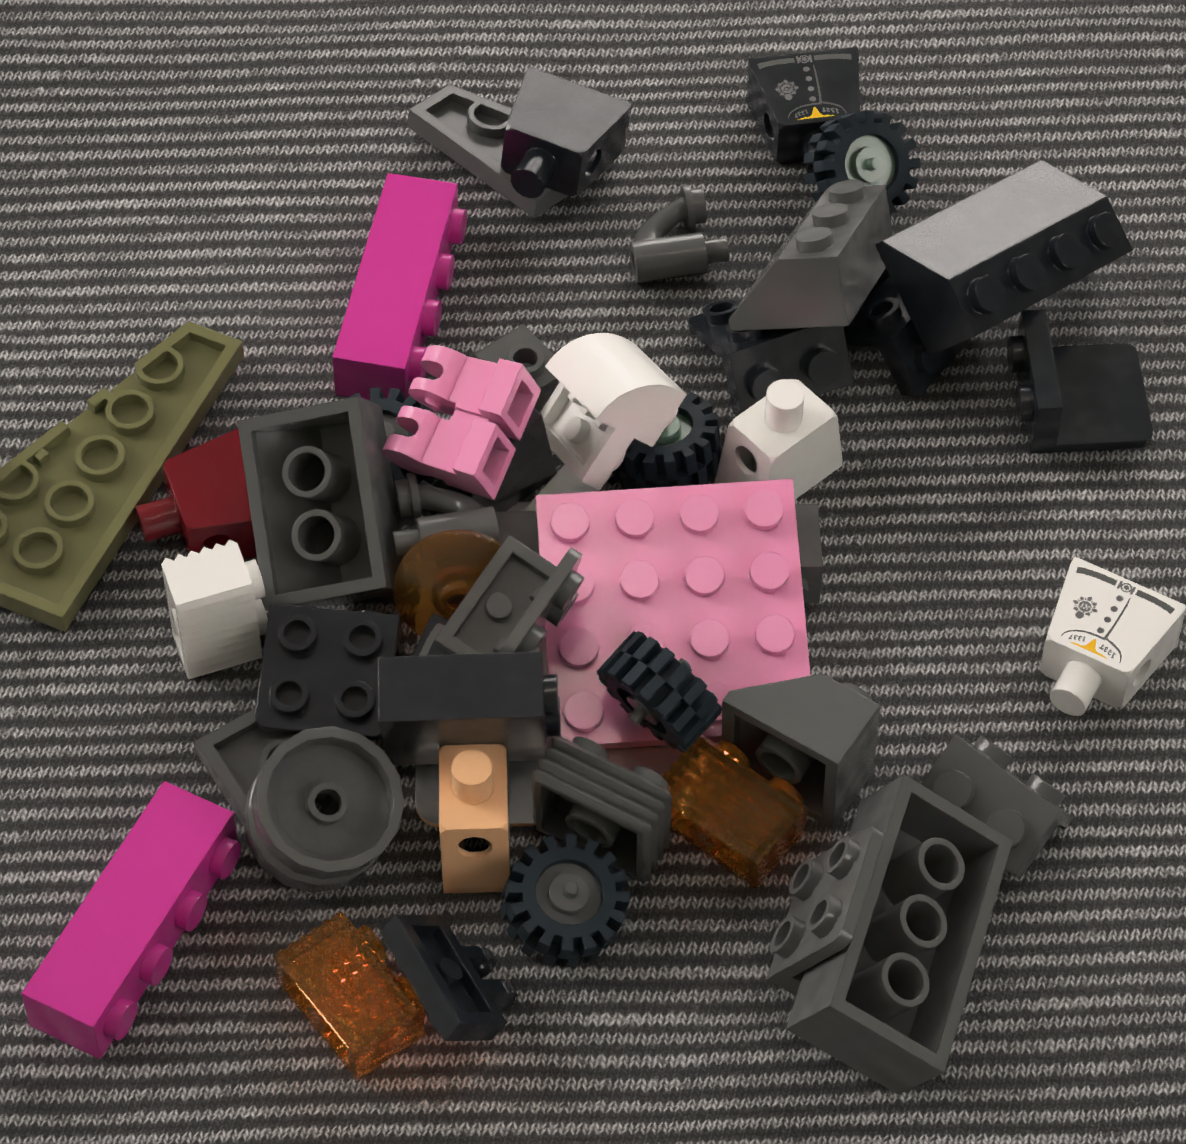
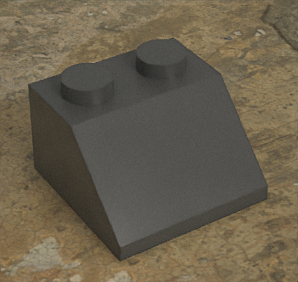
[721,673,880,829]

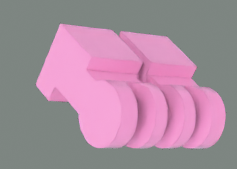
[382,345,541,500]

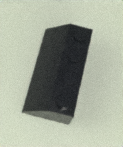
[875,160,1133,356]

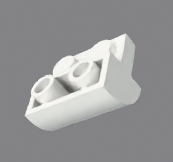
[540,333,687,491]

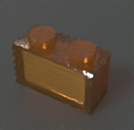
[662,734,808,888]
[275,912,425,1080]

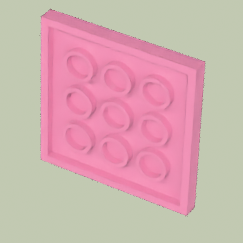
[535,479,811,749]

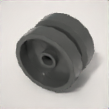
[242,726,405,893]

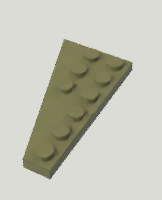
[0,321,244,632]

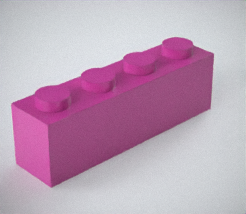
[332,173,467,400]
[21,781,241,1059]

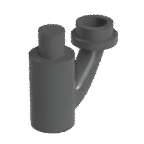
[629,185,730,284]
[392,472,500,563]

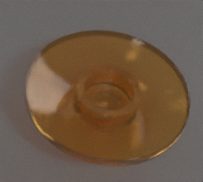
[394,530,502,636]

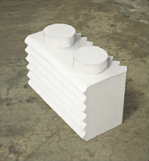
[161,540,268,679]

